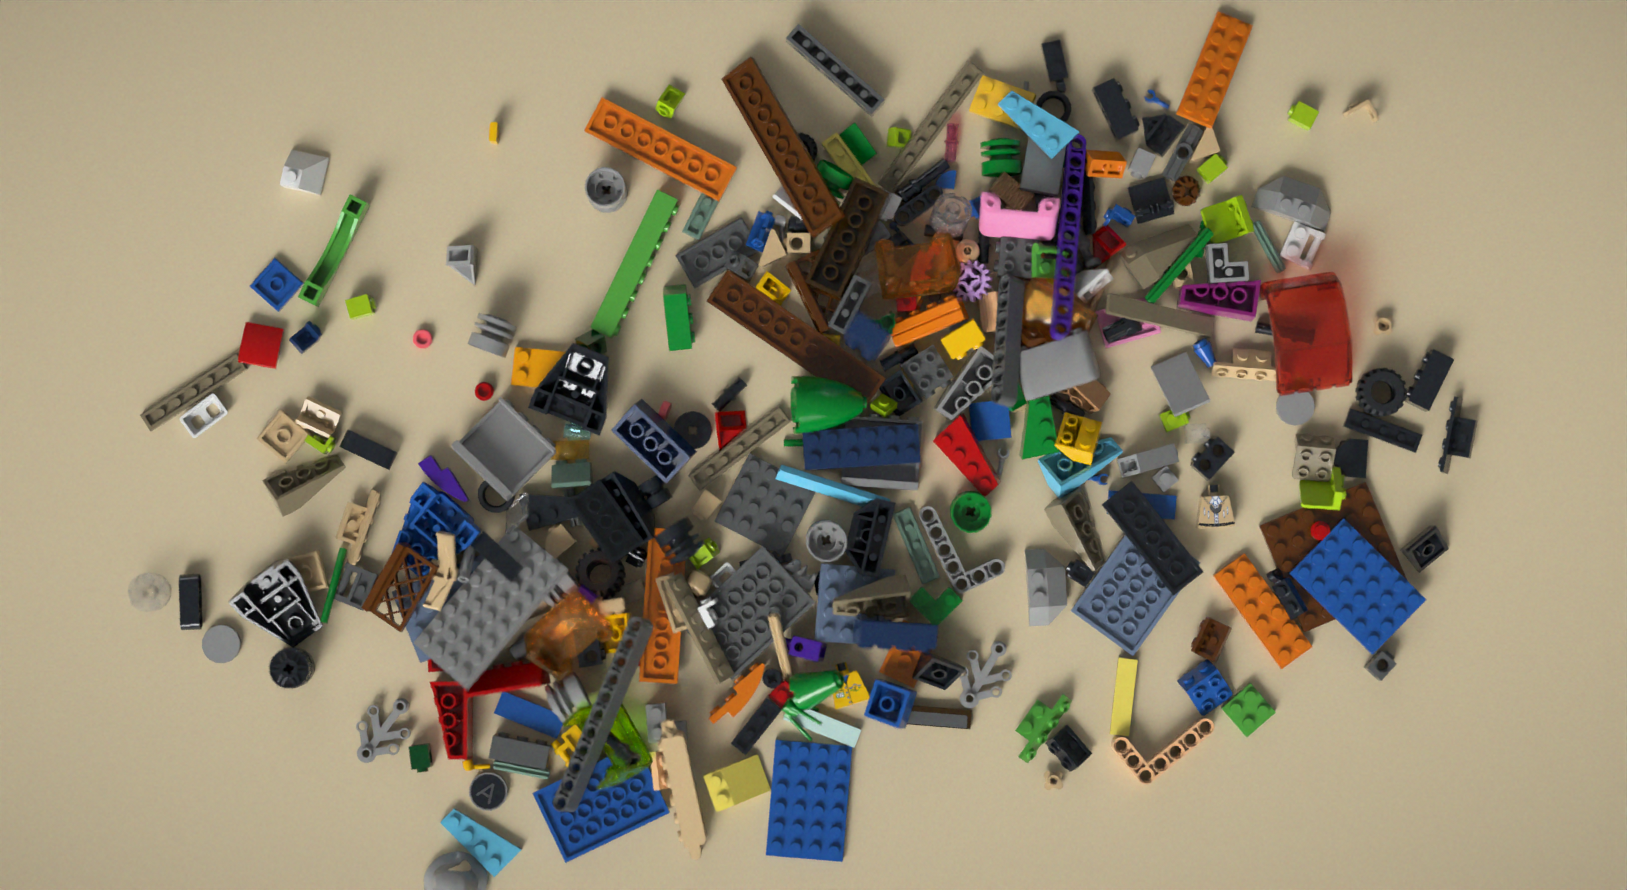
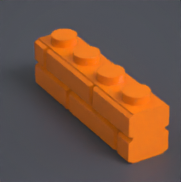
[891,295,969,347]

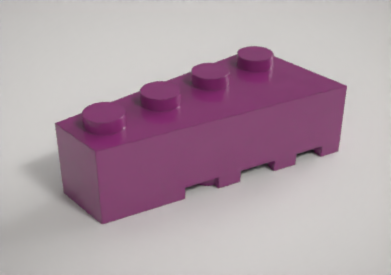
[1176,280,1261,322]

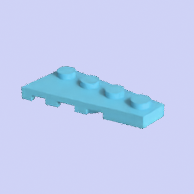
[998,91,1079,159]
[440,808,522,877]

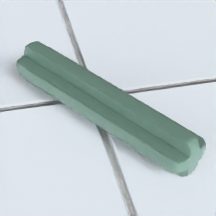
[1253,220,1286,273]
[493,760,550,779]

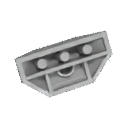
[1252,176,1331,232]
[1025,549,1067,626]

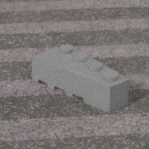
[933,346,994,420]

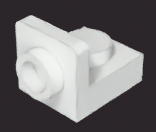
[697,597,719,629]

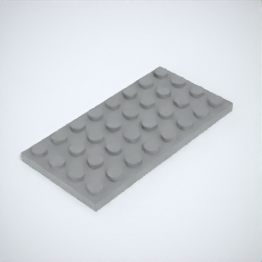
[413,525,569,690]

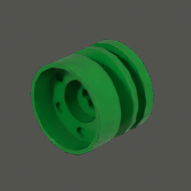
[980,138,1022,177]
[817,159,854,206]
[950,491,991,533]

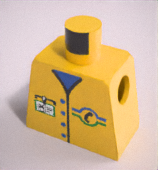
[833,661,870,710]

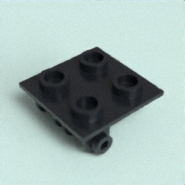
[1127,177,1175,224]

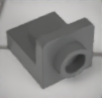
[725,251,758,282]

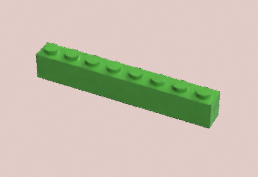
[590,190,680,338]

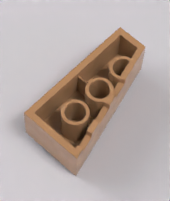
[1059,379,1111,414]

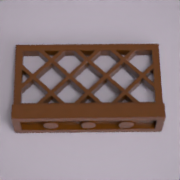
[785,248,861,334]
[361,542,439,632]

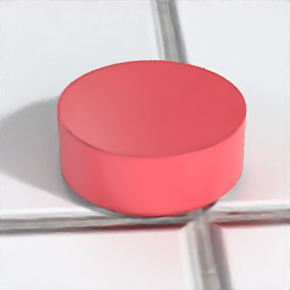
[413,329,433,349]
[658,401,672,420]

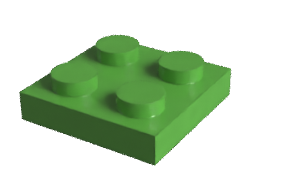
[1221,683,1276,737]

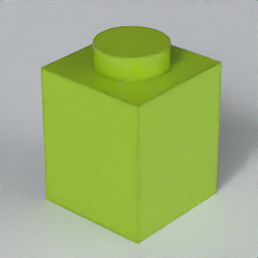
[1287,101,1319,131]
[1196,153,1228,184]
[345,294,376,320]

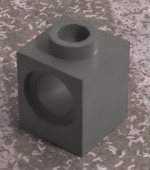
[1364,650,1396,681]

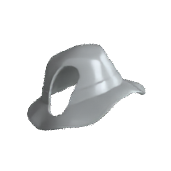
[424,851,487,890]

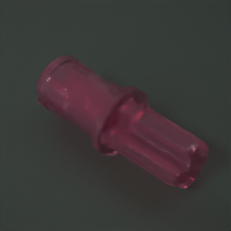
[944,123,959,162]

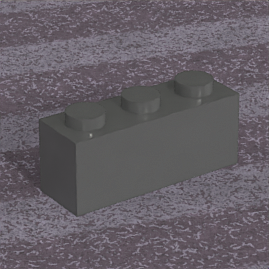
[828,275,872,334]
[489,732,551,769]

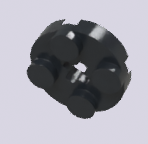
[674,411,712,449]

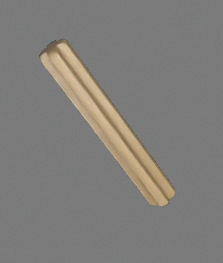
[768,612,794,680]

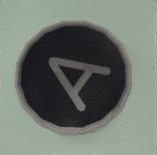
[469,772,508,811]

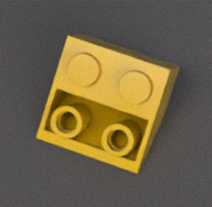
[940,318,985,360]
[1055,413,1102,465]

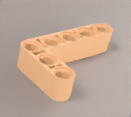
[1111,717,1215,784]

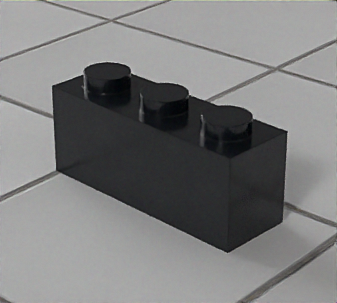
[1092,78,1140,142]
[1405,349,1454,412]

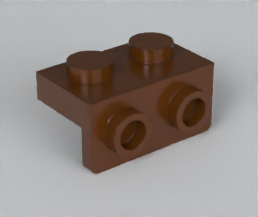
[1191,616,1232,663]

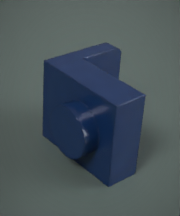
[289,321,322,354]

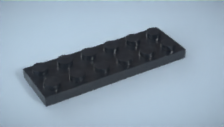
[1101,481,1204,596]

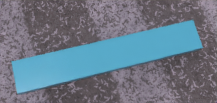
[775,465,891,507]

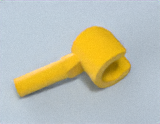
[462,759,490,771]

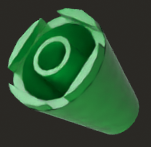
[789,670,845,711]

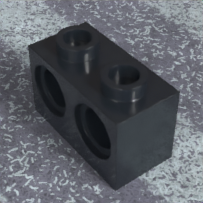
[1190,437,1235,481]
[574,626,606,668]

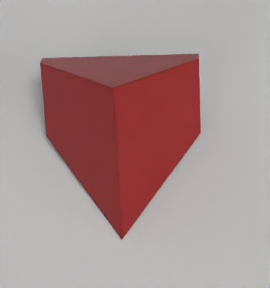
[1092,224,1127,270]
[715,410,747,451]

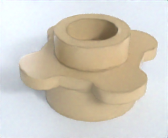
[1373,316,1393,335]
[1044,770,1063,790]

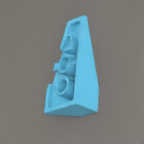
[1038,437,1123,499]

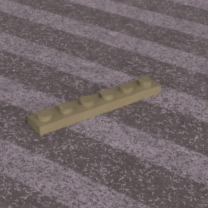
[663,572,735,684]

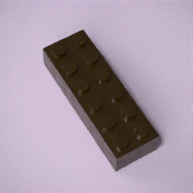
[805,177,892,300]

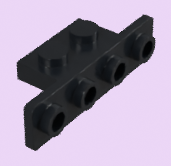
[1066,158,1097,236]
[1438,396,1478,474]

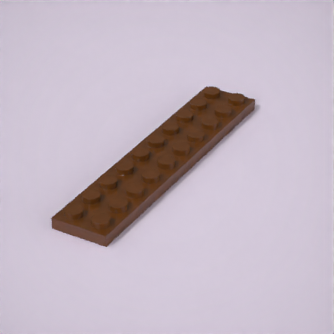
[721,57,845,237]
[706,270,886,410]

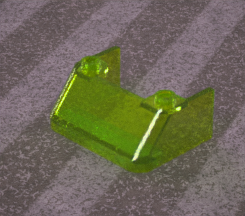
[563,704,653,790]

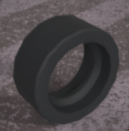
[1036,91,1071,122]
[478,481,515,513]

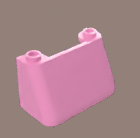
[979,192,1059,241]

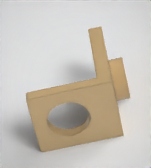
[1343,99,1380,123]

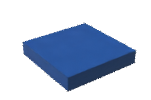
[250,258,304,312]

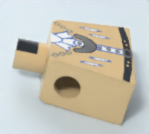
[1196,485,1235,528]

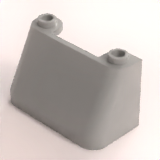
[1019,327,1101,400]

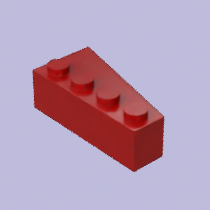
[933,413,1001,498]
[430,681,473,760]

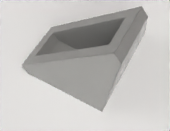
[446,245,477,286]

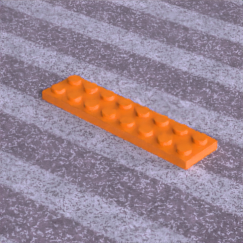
[584,97,737,202]
[639,528,686,684]

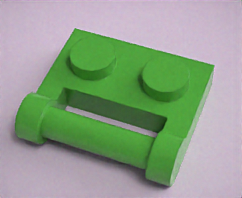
[1032,243,1069,279]

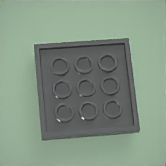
[715,453,816,555]

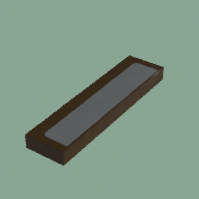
[907,705,972,729]

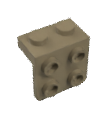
[1292,434,1336,482]

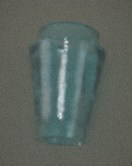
[563,422,591,441]

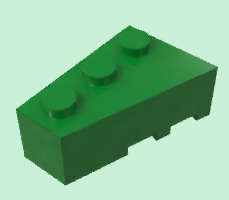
[663,284,696,351]
[1019,395,1059,460]

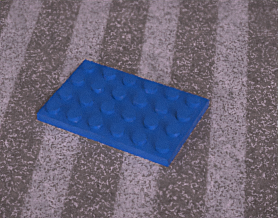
[1289,518,1426,655]
[766,740,852,862]
[532,743,670,863]

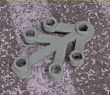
[960,641,1012,708]
[356,698,411,763]

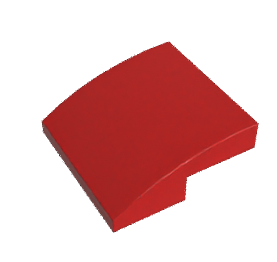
[238,322,284,369]

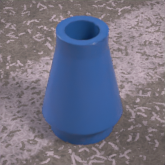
[1193,338,1217,368]

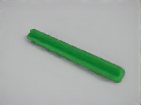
[1145,227,1214,304]

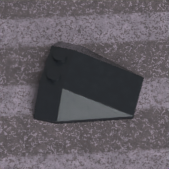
[528,343,609,436]
[228,558,323,648]

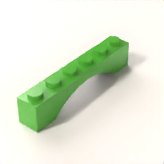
[298,194,370,307]

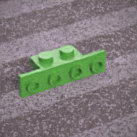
[1015,694,1072,763]

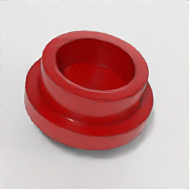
[475,382,494,401]
[1310,521,1330,540]

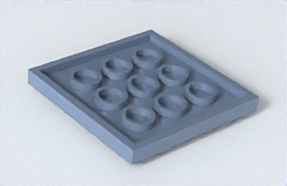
[814,564,895,644]

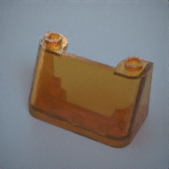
[875,232,961,300]
[1022,279,1099,342]
[524,590,614,681]

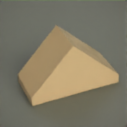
[1189,127,1220,162]
[758,229,787,268]

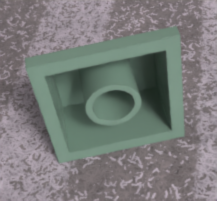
[551,459,593,488]

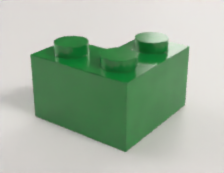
[910,587,963,626]

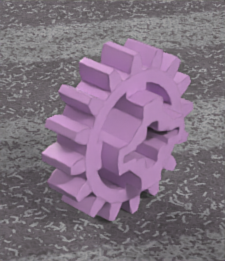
[950,260,993,302]

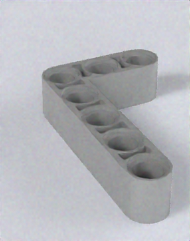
[919,506,1005,593]

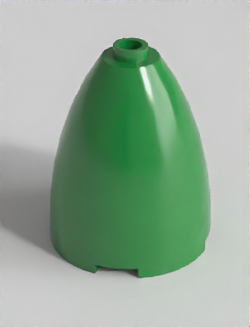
[790,376,867,434]

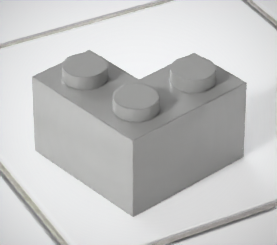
[1205,243,1249,284]
[646,702,688,744]

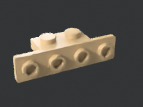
[1211,348,1290,382]
[335,489,381,565]

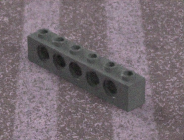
[786,24,885,117]

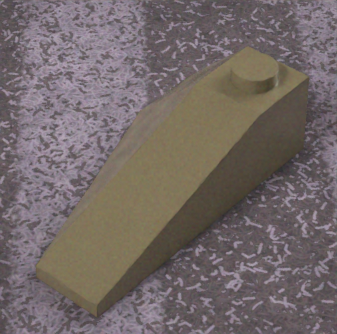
[1119,224,1198,289]
[262,455,346,517]
[1044,487,1105,571]
[833,575,910,619]

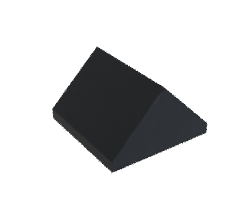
[879,368,923,416]
[1400,525,1449,573]
[913,652,966,690]

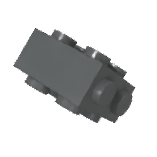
[994,237,1039,280]
[900,345,954,399]

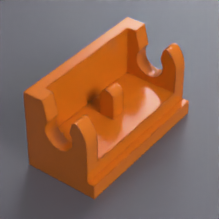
[1084,149,1127,179]

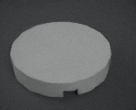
[1276,387,1315,426]
[202,625,241,663]

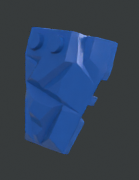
[392,482,481,577]

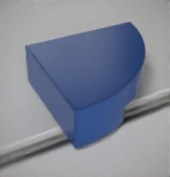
[935,170,957,190]

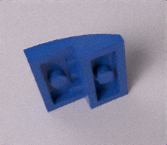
[969,401,1012,441]

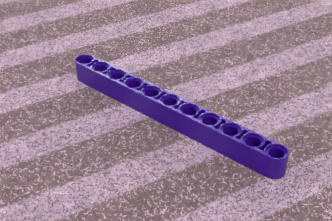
[1050,134,1086,340]

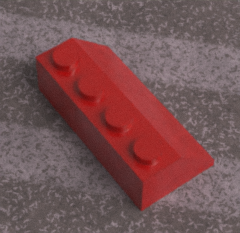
[466,658,551,697]

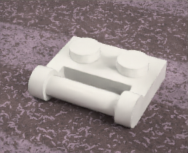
[1279,221,1326,270]

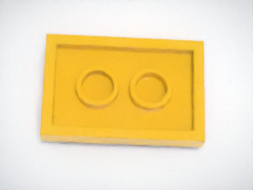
[969,75,1036,131]

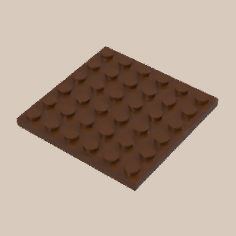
[1259,482,1407,632]

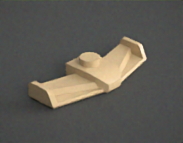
[423,531,459,611]

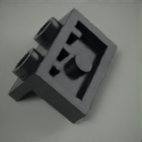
[1045,725,1093,772]

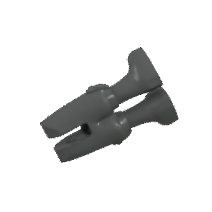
[1064,219,1102,276]

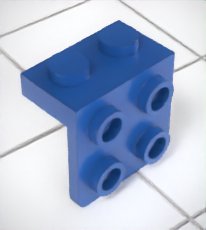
[1177,659,1233,716]

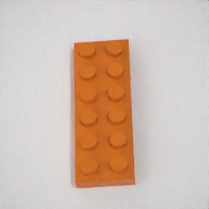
[1176,11,1253,129]
[1213,553,1313,669]

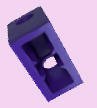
[785,636,828,662]

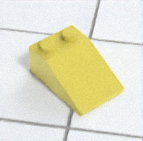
[703,754,771,812]

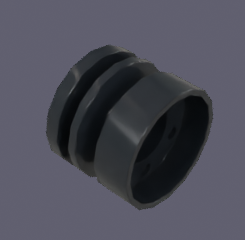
[654,516,705,565]
[269,647,315,689]

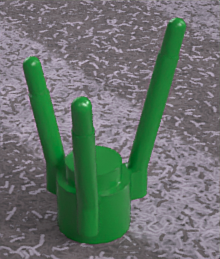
[871,310,895,335]
[782,698,822,741]

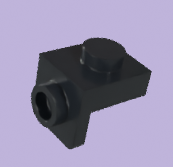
[1065,559,1096,588]

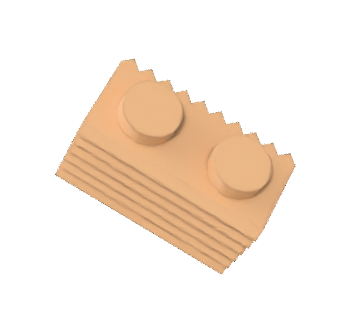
[988,172,1034,211]
[977,291,998,333]

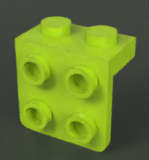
[1200,195,1255,244]
[1299,467,1346,510]

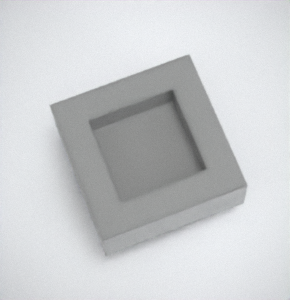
[1151,465,1179,492]

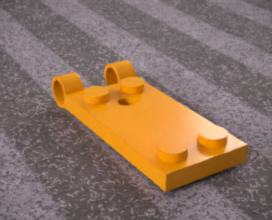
[511,347,565,388]

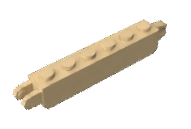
[658,718,707,860]

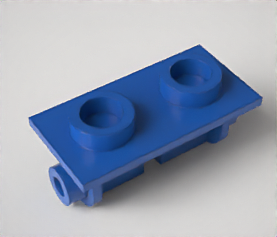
[745,211,775,253]

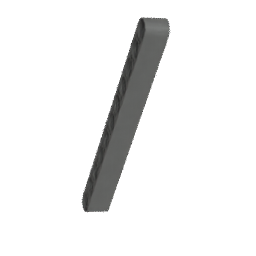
[553,617,653,812]

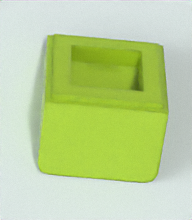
[887,127,912,148]

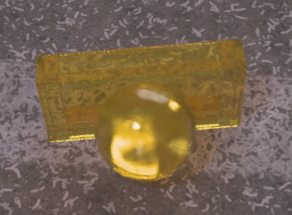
[551,440,590,460]

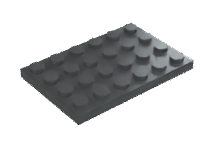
[686,545,816,680]

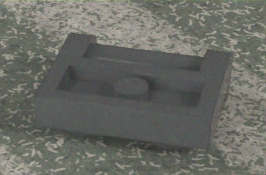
[334,562,378,611]

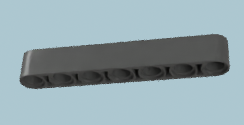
[991,275,1025,407]

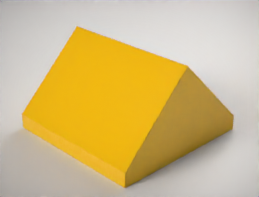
[601,612,631,653]

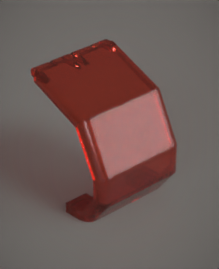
[1259,272,1353,396]

